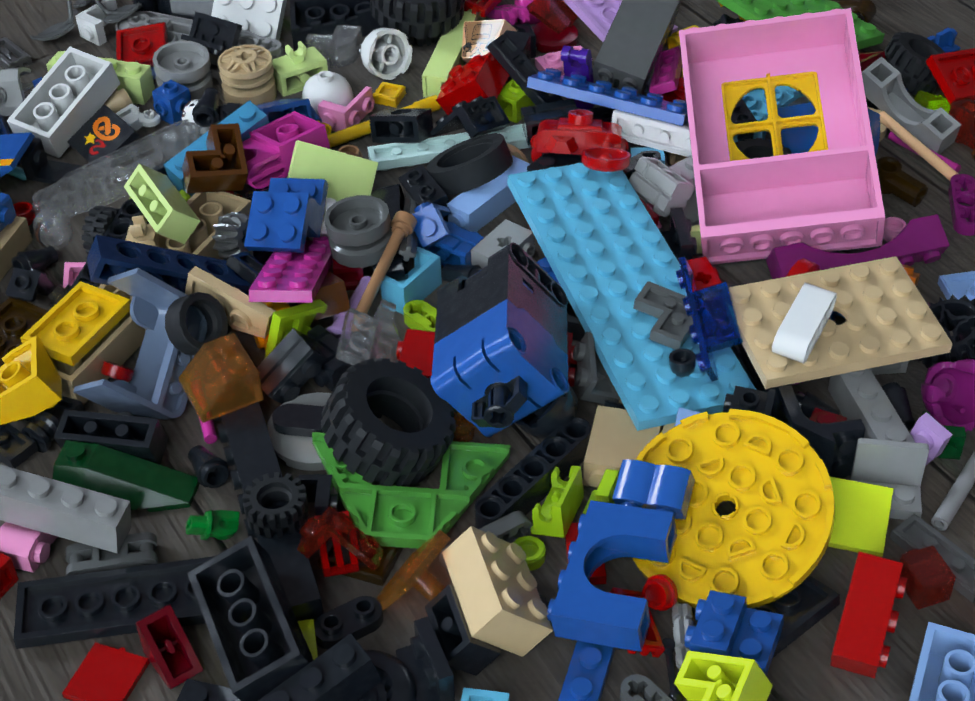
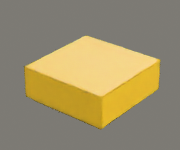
[373,82,406,108]

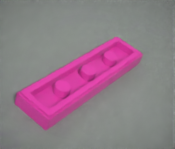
[649,46,682,95]

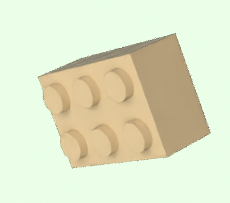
[442,526,553,657]

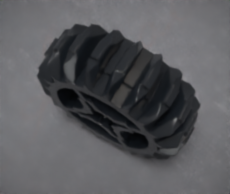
[917,295,975,368]

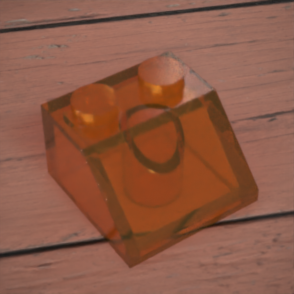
[178,333,264,423]

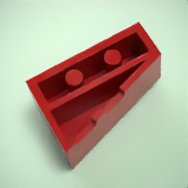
[830,551,908,679]

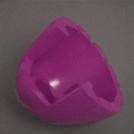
[921,359,975,432]

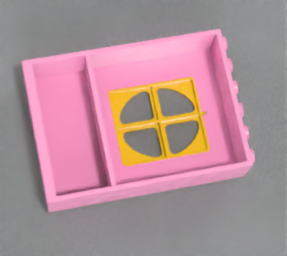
[679,8,885,265]

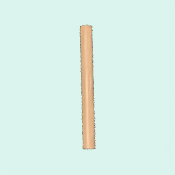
[879,111,958,181]

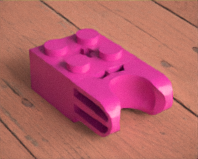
[242,111,331,189]

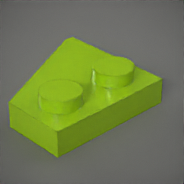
[264,299,328,359]

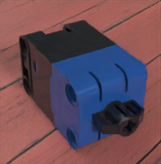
[430,242,569,438]

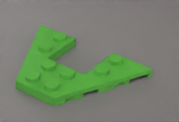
[312,432,511,550]

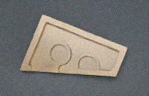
[185,266,275,338]

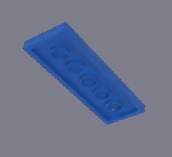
[527,68,688,126]

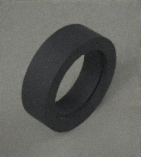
[427,133,513,195]

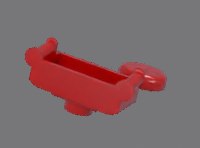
[530,109,631,172]

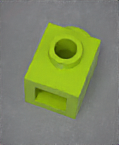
[497,79,535,124]

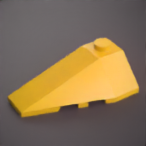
[0,336,62,425]

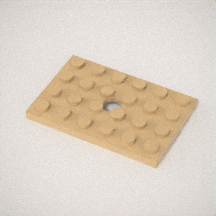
[718,256,953,389]

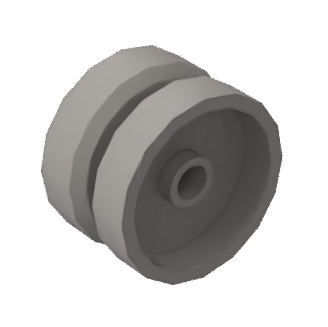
[152,40,213,100]

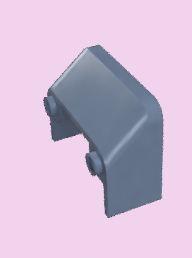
[73,268,207,420]

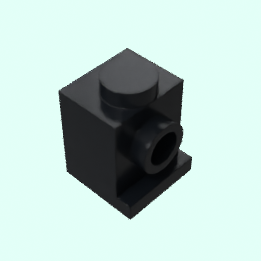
[723,386,776,416]

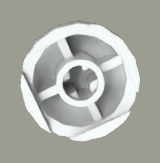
[361,28,413,80]
[302,71,354,115]

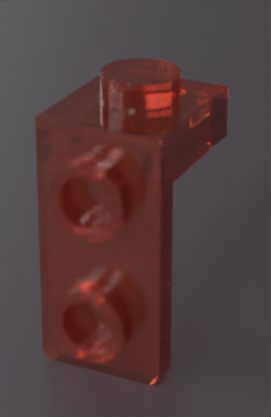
[297,506,383,571]

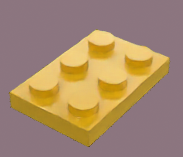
[20,281,131,367]

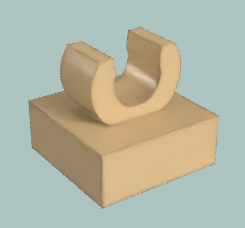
[126,215,160,247]

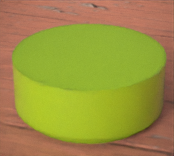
[513,536,546,571]

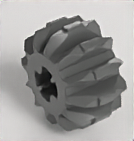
[212,212,253,260]

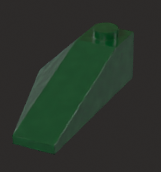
[52,440,200,512]

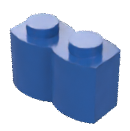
[612,459,695,519]

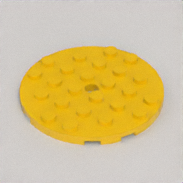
[632,409,835,608]

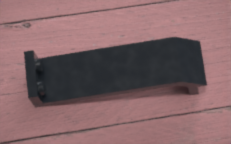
[705,283,865,478]

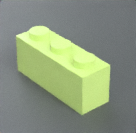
[124,164,200,244]

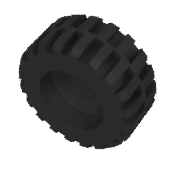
[370,0,465,40]
[321,358,456,486]

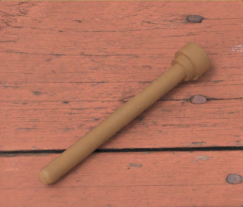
[347,211,417,335]

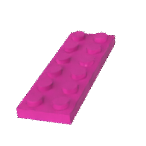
[248,236,333,303]

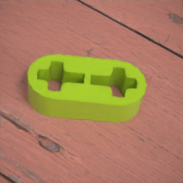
[403,300,437,332]

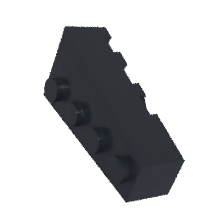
[290,0,382,52]

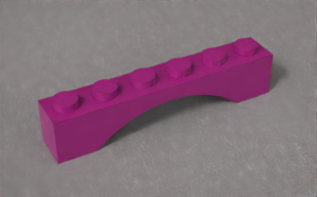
[766,214,950,279]

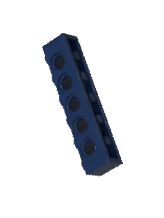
[87,234,251,295]

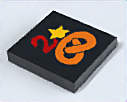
[67,104,139,173]

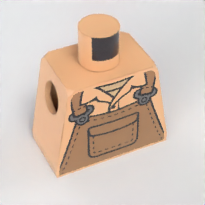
[461,19,517,64]

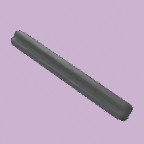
[399,194,418,261]

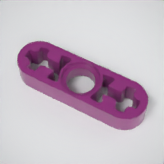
[948,174,975,236]

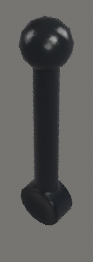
[662,638,683,701]

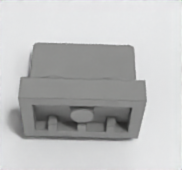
[850,438,929,520]

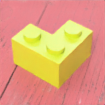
[674,651,773,701]

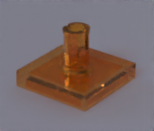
[375,529,451,611]

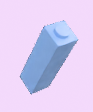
[447,155,530,232]

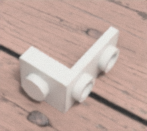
[75,0,117,46]

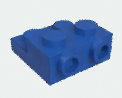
[685,590,784,676]

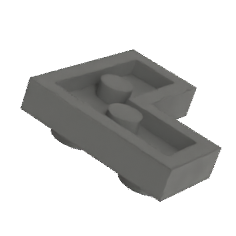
[633,281,706,350]

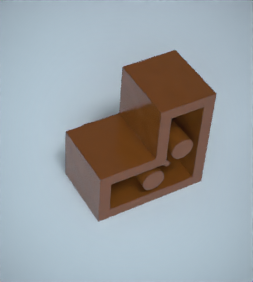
[182,123,248,194]

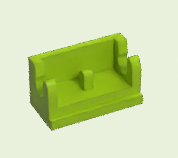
[530,466,584,538]

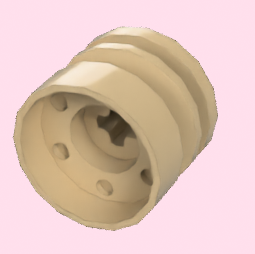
[218,44,277,105]

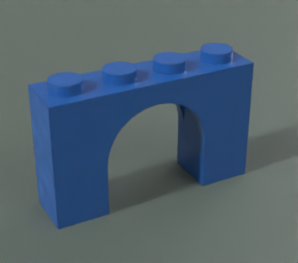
[547,500,677,652]

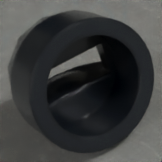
[669,349,696,378]

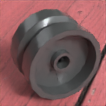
[324,195,393,268]

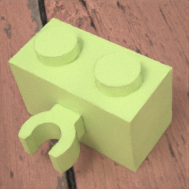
[272,41,328,97]

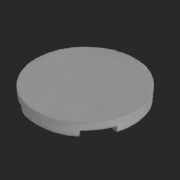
[267,392,331,471]

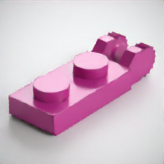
[487,4,530,26]

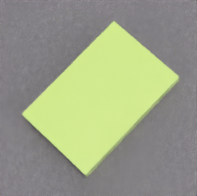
[287,140,378,202]

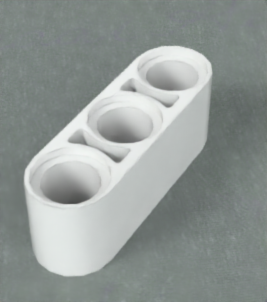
[772,283,837,364]

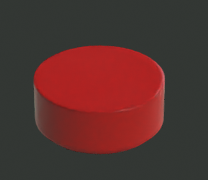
[101,361,135,382]

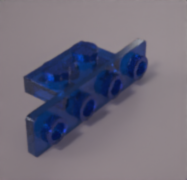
[676,256,743,381]

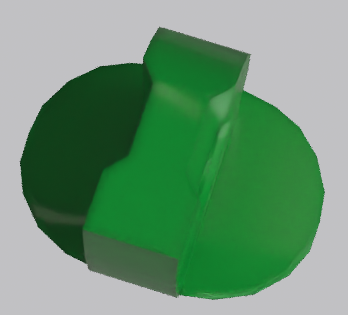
[186,510,240,540]

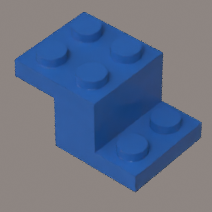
[244,178,328,253]

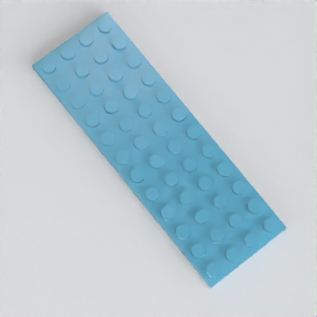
[507,163,756,431]

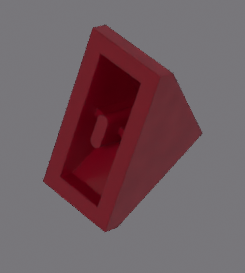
[135,604,203,689]

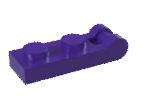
[561,45,595,109]

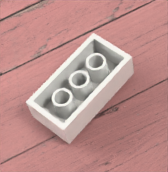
[7,47,120,158]

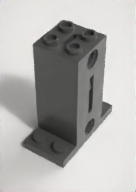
[593,0,681,95]

